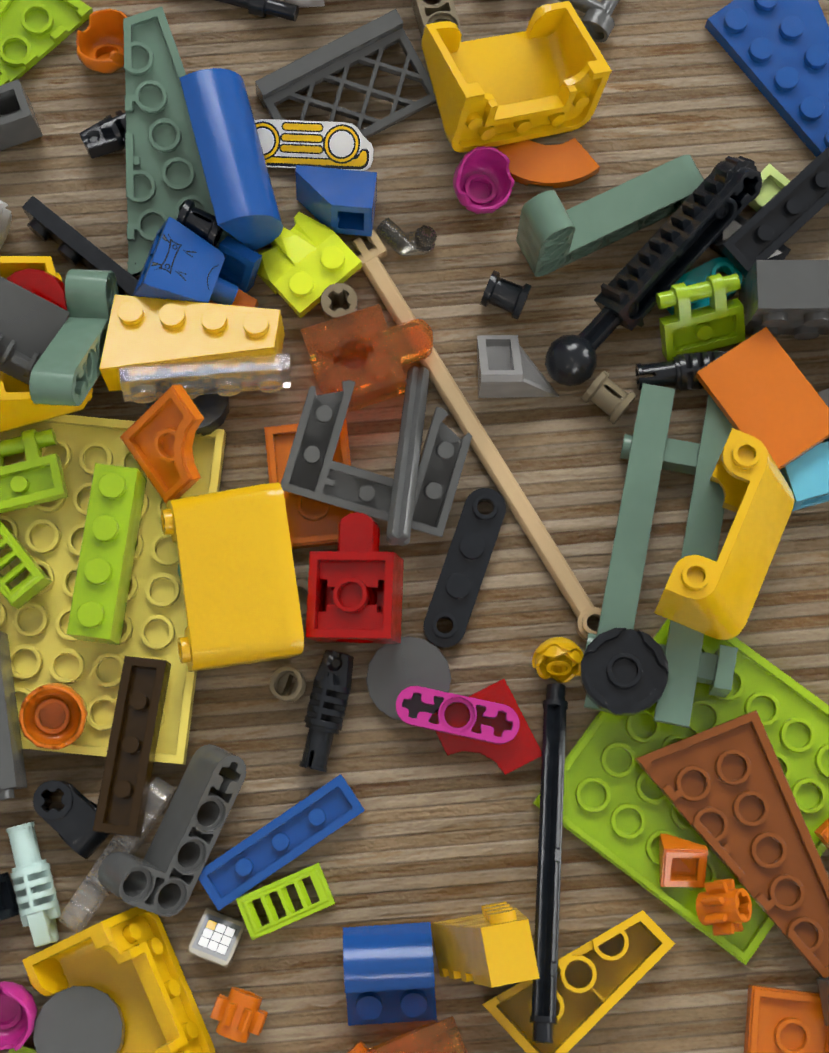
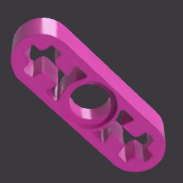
[396,686,520,744]

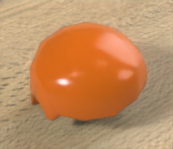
[76,8,127,73]
[19,683,88,750]

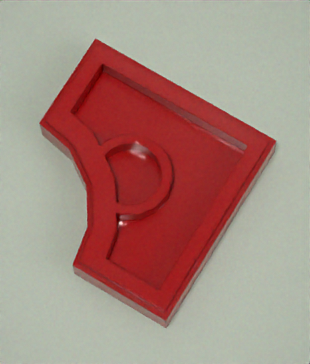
[429,679,542,775]

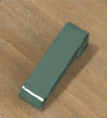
[29,269,119,406]

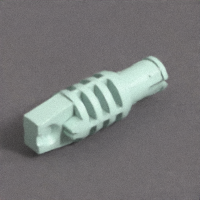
[6,821,61,947]

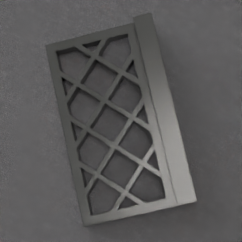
[255,9,437,139]

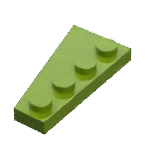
[0,0,93,86]

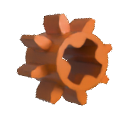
[696,878,752,936]
[210,987,268,1043]

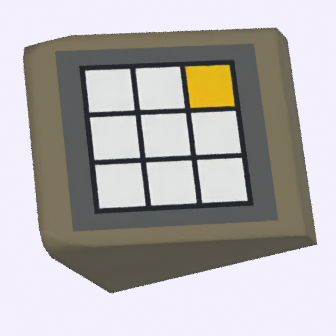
[187,908,246,968]

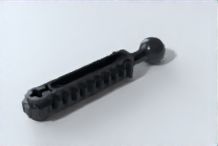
[545,156,762,386]

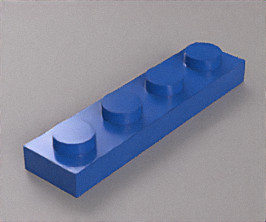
[198,774,365,911]

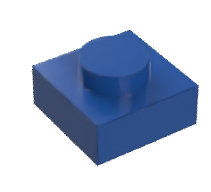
[218,236,262,293]

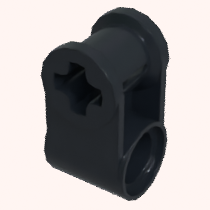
[33,780,110,859]

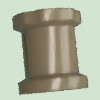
[321,283,359,331]
[581,370,637,425]

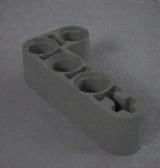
[98,744,246,917]

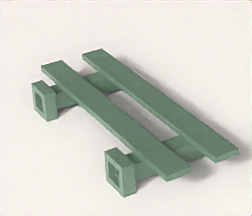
[584,383,738,728]

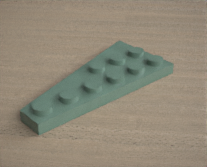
[123,6,239,277]

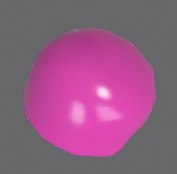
[453,147,515,214]
[0,981,38,1051]

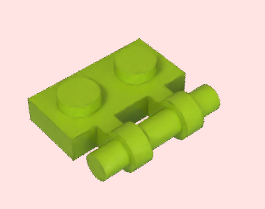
[656,273,746,361]
[0,428,68,514]

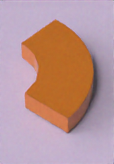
[496,138,600,189]

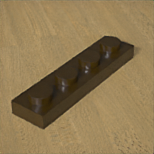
[93,656,171,838]

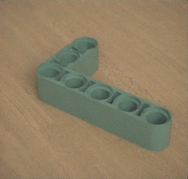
[516,154,704,277]

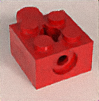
[305,512,404,644]

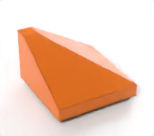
[659,834,708,888]

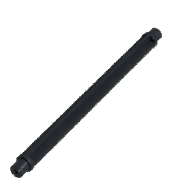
[530,683,568,1044]

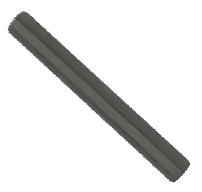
[386,366,430,546]

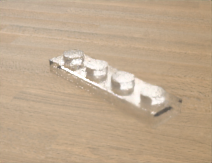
[119,353,291,404]

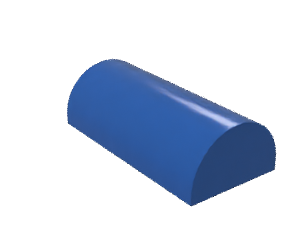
[180,68,283,251]

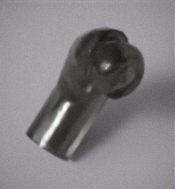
[376,218,437,256]

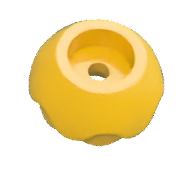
[532,637,584,683]

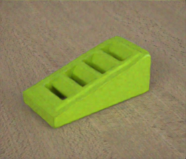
[0,519,52,609]
[236,863,335,940]

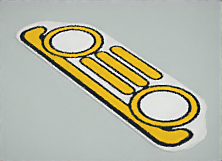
[254,119,374,171]

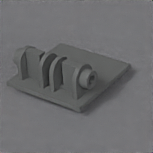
[0,276,70,385]

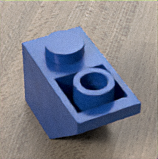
[295,165,377,237]

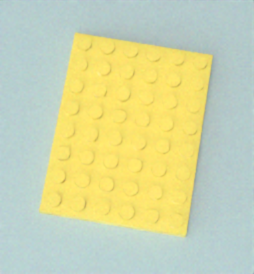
[0,415,226,765]

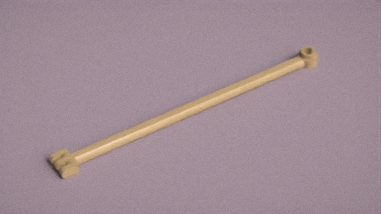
[352,229,601,641]

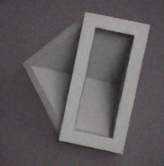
[477,335,559,398]

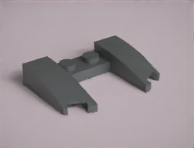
[281,380,472,537]

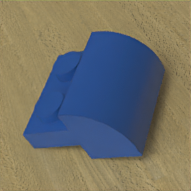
[343,922,437,1026]

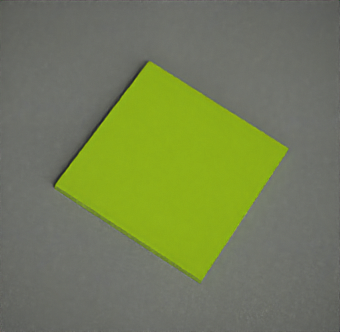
[532,619,829,965]

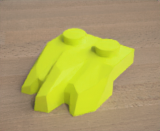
[257,212,362,318]

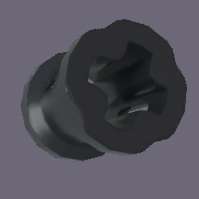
[177,199,223,247]
[480,270,532,320]

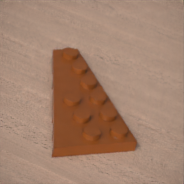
[634,710,829,978]

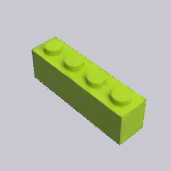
[67,463,147,645]

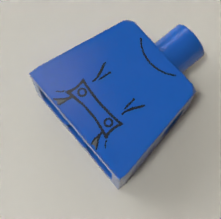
[132,217,238,305]

